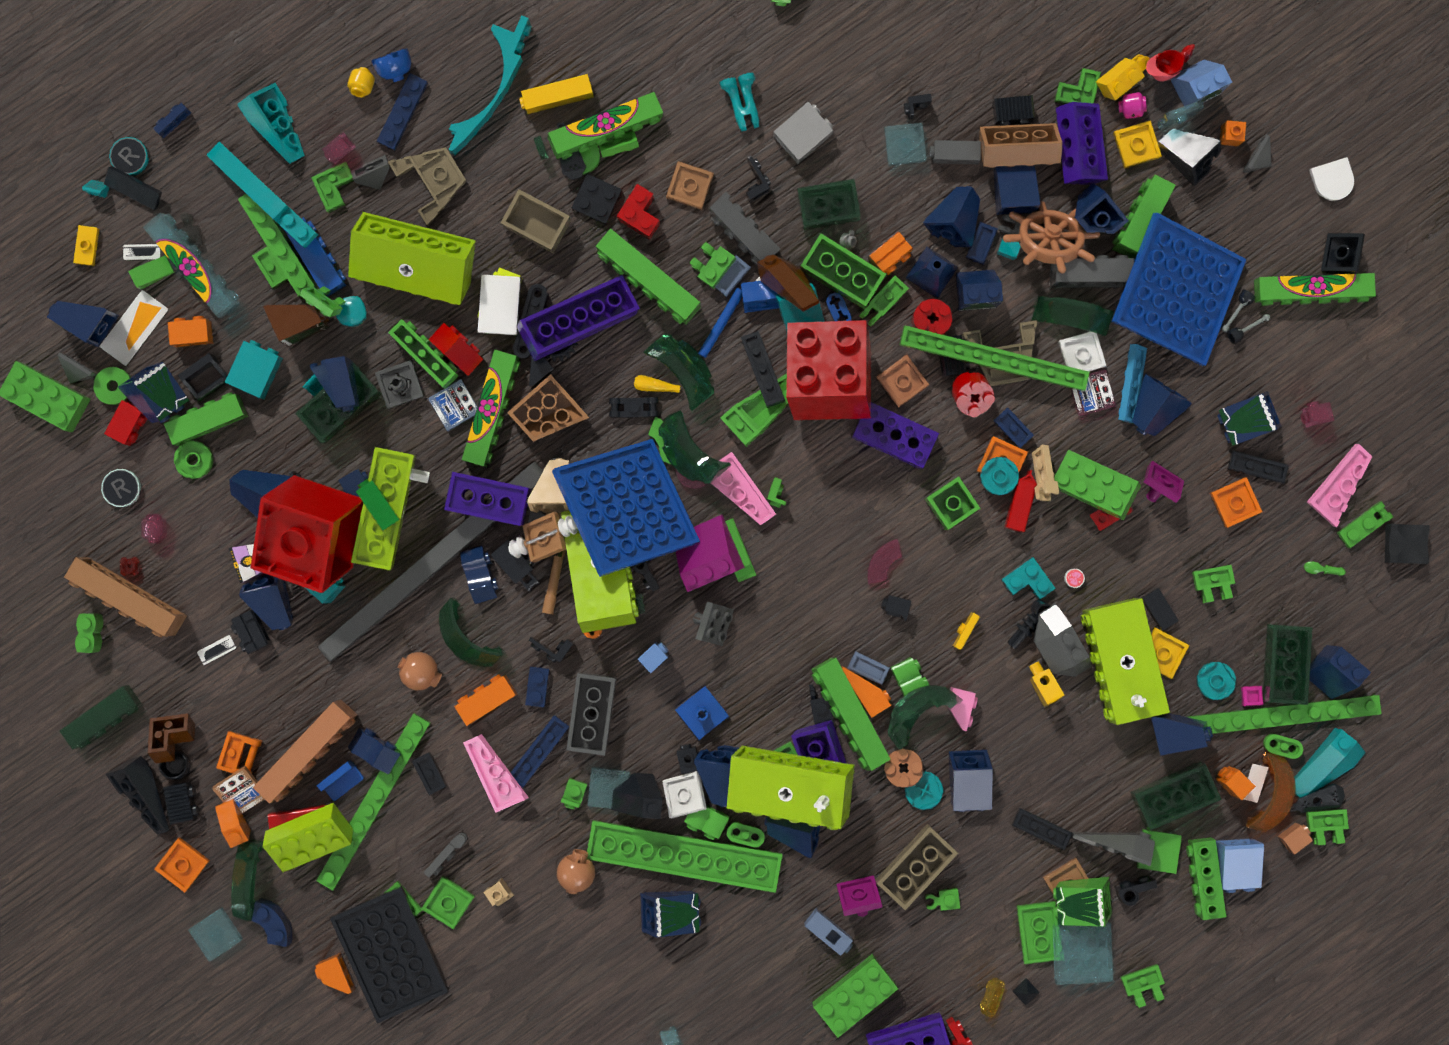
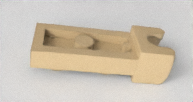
[1032,445,1059,501]

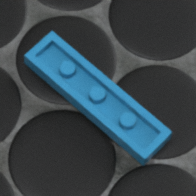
[1118,344,1147,423]

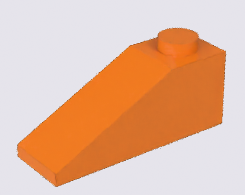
[841,666,892,718]

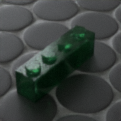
[60,685,142,750]

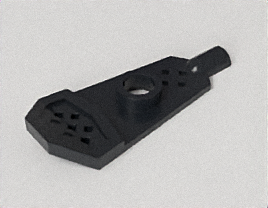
[557,122,586,180]
[1287,783,1345,813]

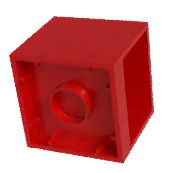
[786,320,871,420]
[250,475,363,593]

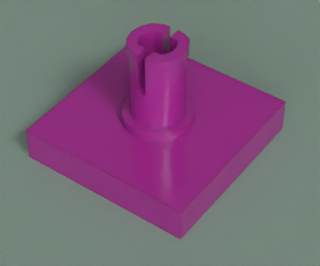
[1144,461,1184,503]
[836,875,882,917]

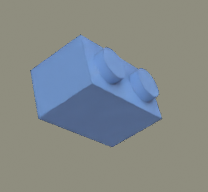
[638,642,669,673]

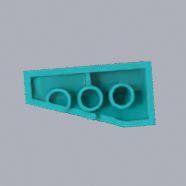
[237,83,305,164]

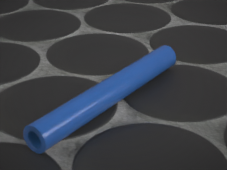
[698,288,743,358]

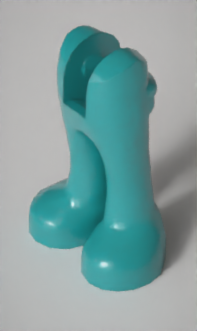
[720,73,759,131]

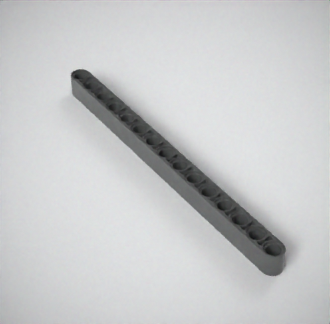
[317,462,543,662]

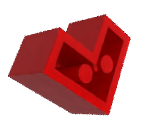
[617,184,660,240]
[428,323,483,376]

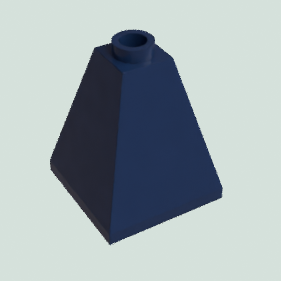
[906,246,958,299]

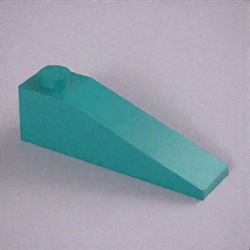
[1287,728,1366,798]

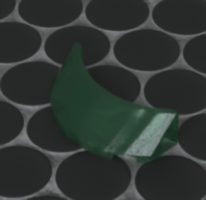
[1031,296,1114,336]
[643,333,714,412]
[658,410,731,484]
[439,597,506,667]
[888,685,963,750]
[231,840,263,921]

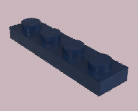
[377,73,428,151]
[511,715,570,788]

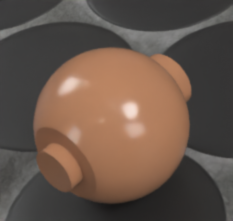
[397,652,442,691]
[557,849,595,894]

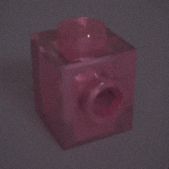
[322,132,356,164]
[1301,401,1334,428]

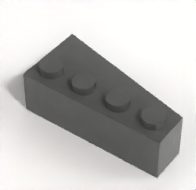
[710,192,780,266]

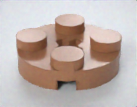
[884,749,923,788]

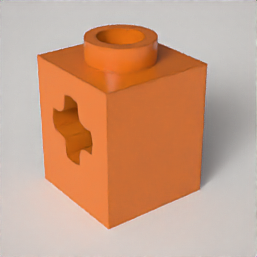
[1220,120,1246,146]

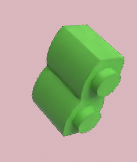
[75,613,103,653]
[890,657,930,703]
[684,805,730,840]

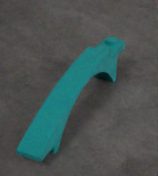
[449,15,532,156]
[207,141,318,248]

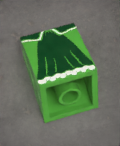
[1053,877,1112,927]

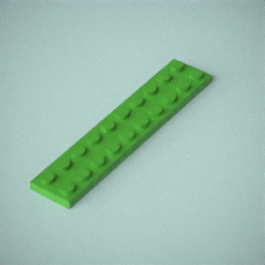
[587,820,782,893]

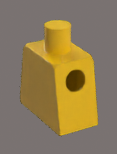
[1029,661,1065,707]

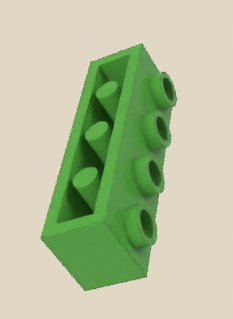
[388,319,459,389]
[1186,837,1226,920]

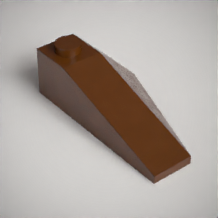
[757,254,819,311]

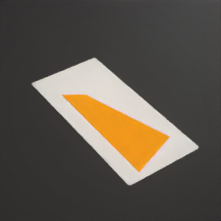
[100,290,168,366]

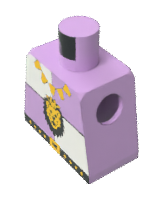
[229,544,264,583]

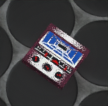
[1070,369,1116,417]

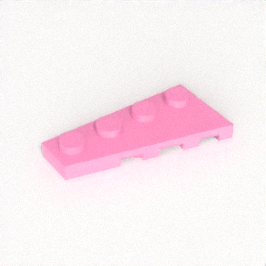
[1307,444,1372,527]
[700,452,776,525]
[464,734,529,813]

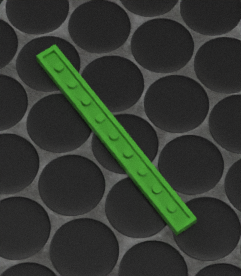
[899,325,1090,391]
[1186,695,1381,734]
[316,713,431,890]

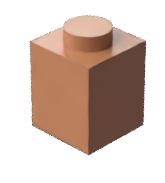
[1277,823,1313,855]

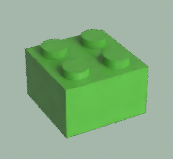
[925,476,980,530]

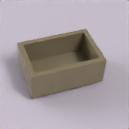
[501,189,571,254]

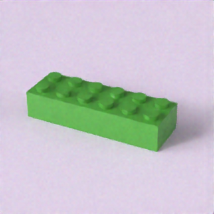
[596,228,701,325]

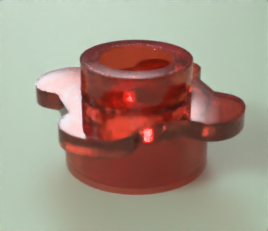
[120,557,140,576]

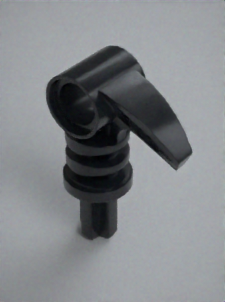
[1007,599,1051,649]

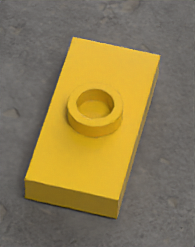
[73,225,99,266]
[953,612,980,650]

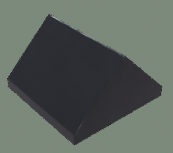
[1321,233,1365,274]

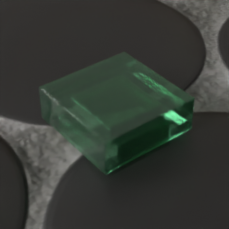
[534,136,549,160]

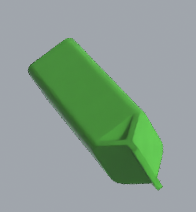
[725,518,756,582]

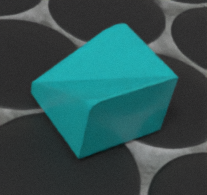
[997,238,1021,260]

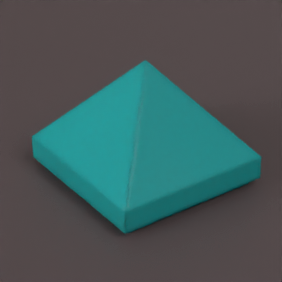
[302,375,324,397]

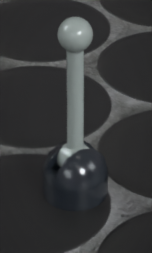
[1222,289,1256,332]
[1227,314,1270,344]

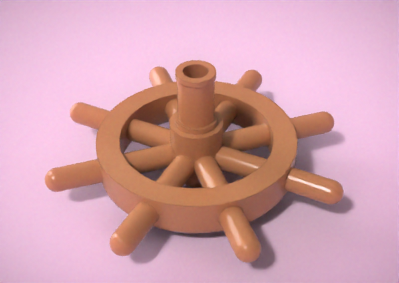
[1003,201,1100,273]

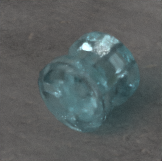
[660,1026,681,1045]

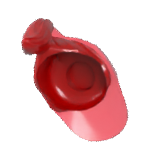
[1146,44,1195,82]

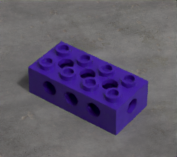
[1056,102,1108,185]
[852,402,939,469]
[444,472,531,527]
[866,1012,950,1045]

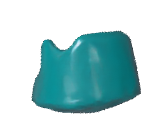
[336,296,367,327]

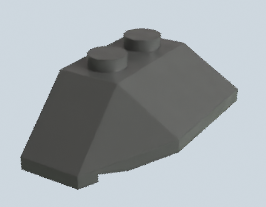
[1034,604,1092,677]

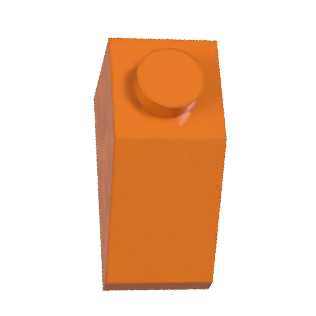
[215,799,251,848]
[315,953,355,994]

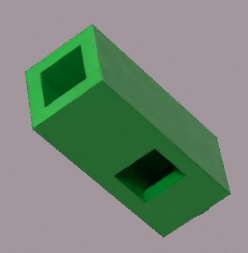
[356,479,400,530]

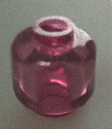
[141,514,167,543]

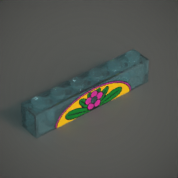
[143,213,240,318]

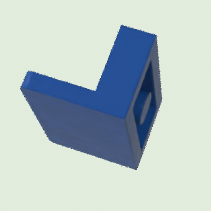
[741,281,779,313]
[317,760,364,801]

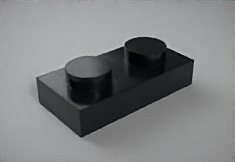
[412,752,447,795]

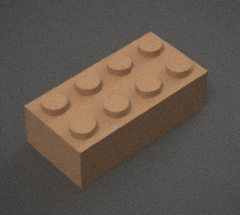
[979,123,1063,168]

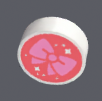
[1064,569,1085,588]

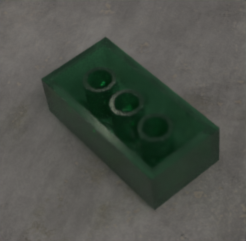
[295,362,382,444]
[1263,624,1312,705]
[1130,762,1222,831]

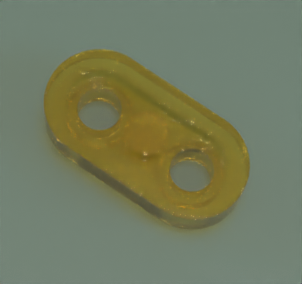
[980,978,1005,1017]

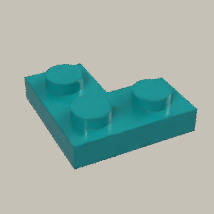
[1001,557,1055,599]

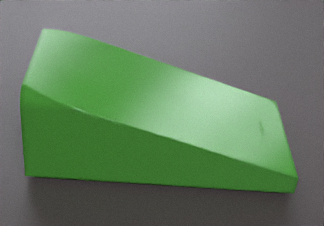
[128,255,175,290]

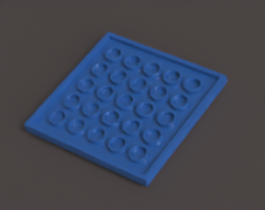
[1112,213,1246,366]
[552,439,700,577]

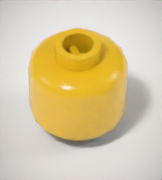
[347,67,375,98]

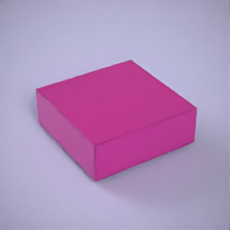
[1241,686,1263,706]

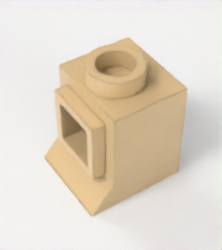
[483,878,514,906]

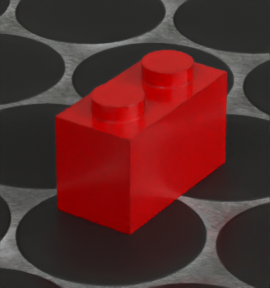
[104,400,147,446]

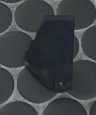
[106,756,169,834]

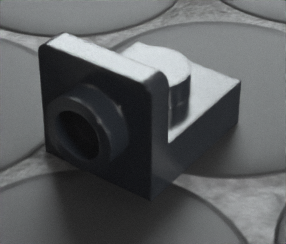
[904,94,932,119]

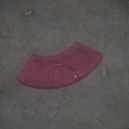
[867,539,902,584]

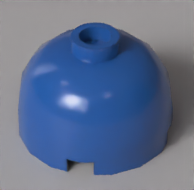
[371,48,411,82]

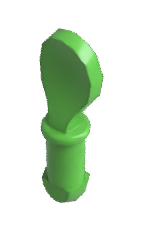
[1304,561,1346,576]

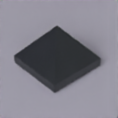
[1013,978,1040,1005]

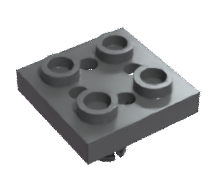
[375,360,424,409]
[693,602,734,646]

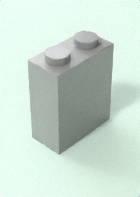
[773,102,833,164]

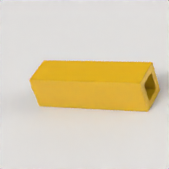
[519,74,594,114]

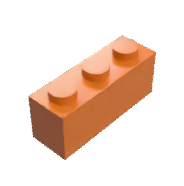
[454,674,517,726]

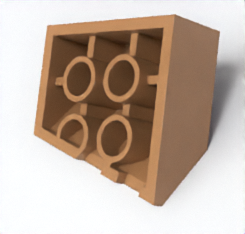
[507,374,589,441]

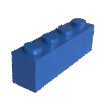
[285,217,347,297]

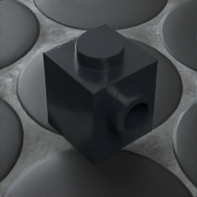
[676,743,698,774]

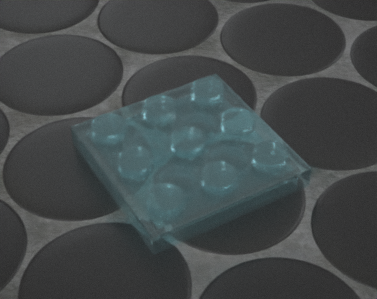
[1053,922,1113,985]

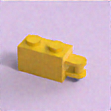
[1096,54,1150,101]

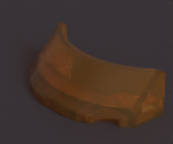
[1246,752,1296,832]

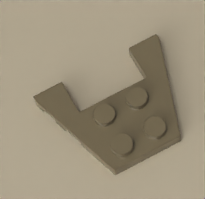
[388,147,467,226]
[962,320,1037,387]

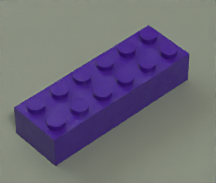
[517,275,640,361]

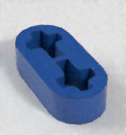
[826,293,851,321]

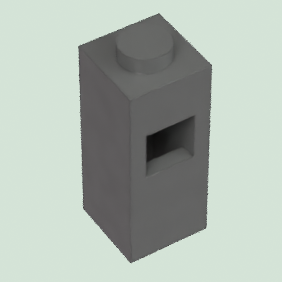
[929,140,981,165]

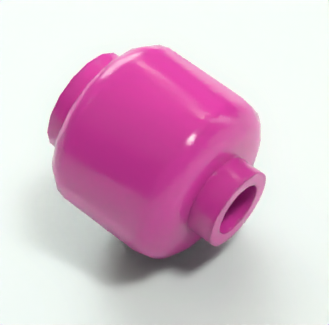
[1119,92,1147,119]

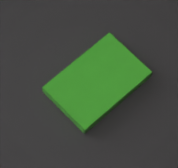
[1016,901,1063,964]

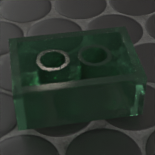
[797,179,861,230]

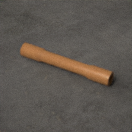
[542,542,566,614]

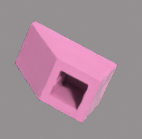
[947,687,978,731]

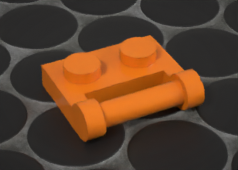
[216,731,262,774]

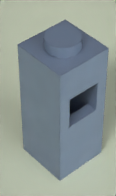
[804,908,853,956]

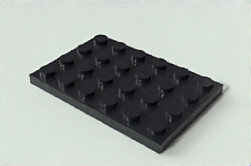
[330,886,449,1024]

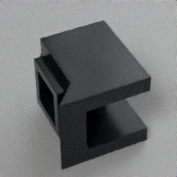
[881,595,911,622]

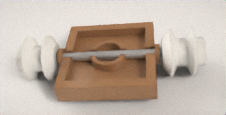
[508,512,578,563]

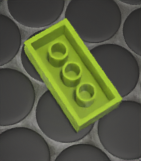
[262,803,353,872]

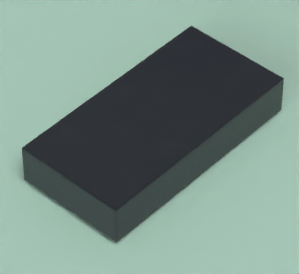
[1142,588,1179,631]

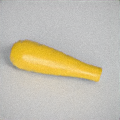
[634,375,680,393]

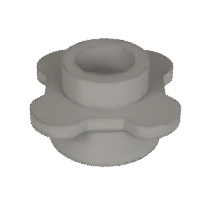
[840,230,857,251]

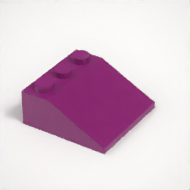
[676,515,745,592]

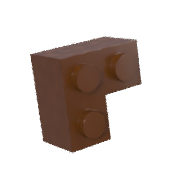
[148,713,195,763]

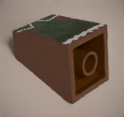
[263,305,330,346]

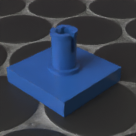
[675,686,729,740]

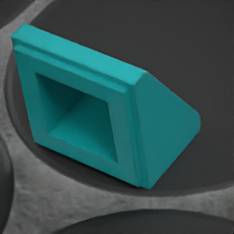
[82,180,109,198]

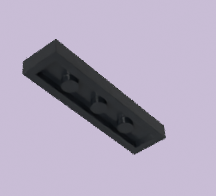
[741,331,785,408]

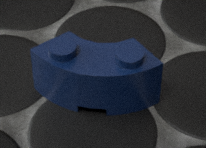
[460,546,499,604]
[348,727,400,774]
[252,898,293,947]

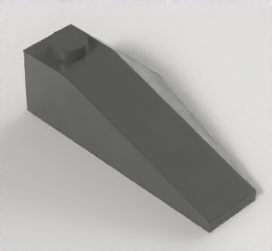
[1072,831,1155,866]

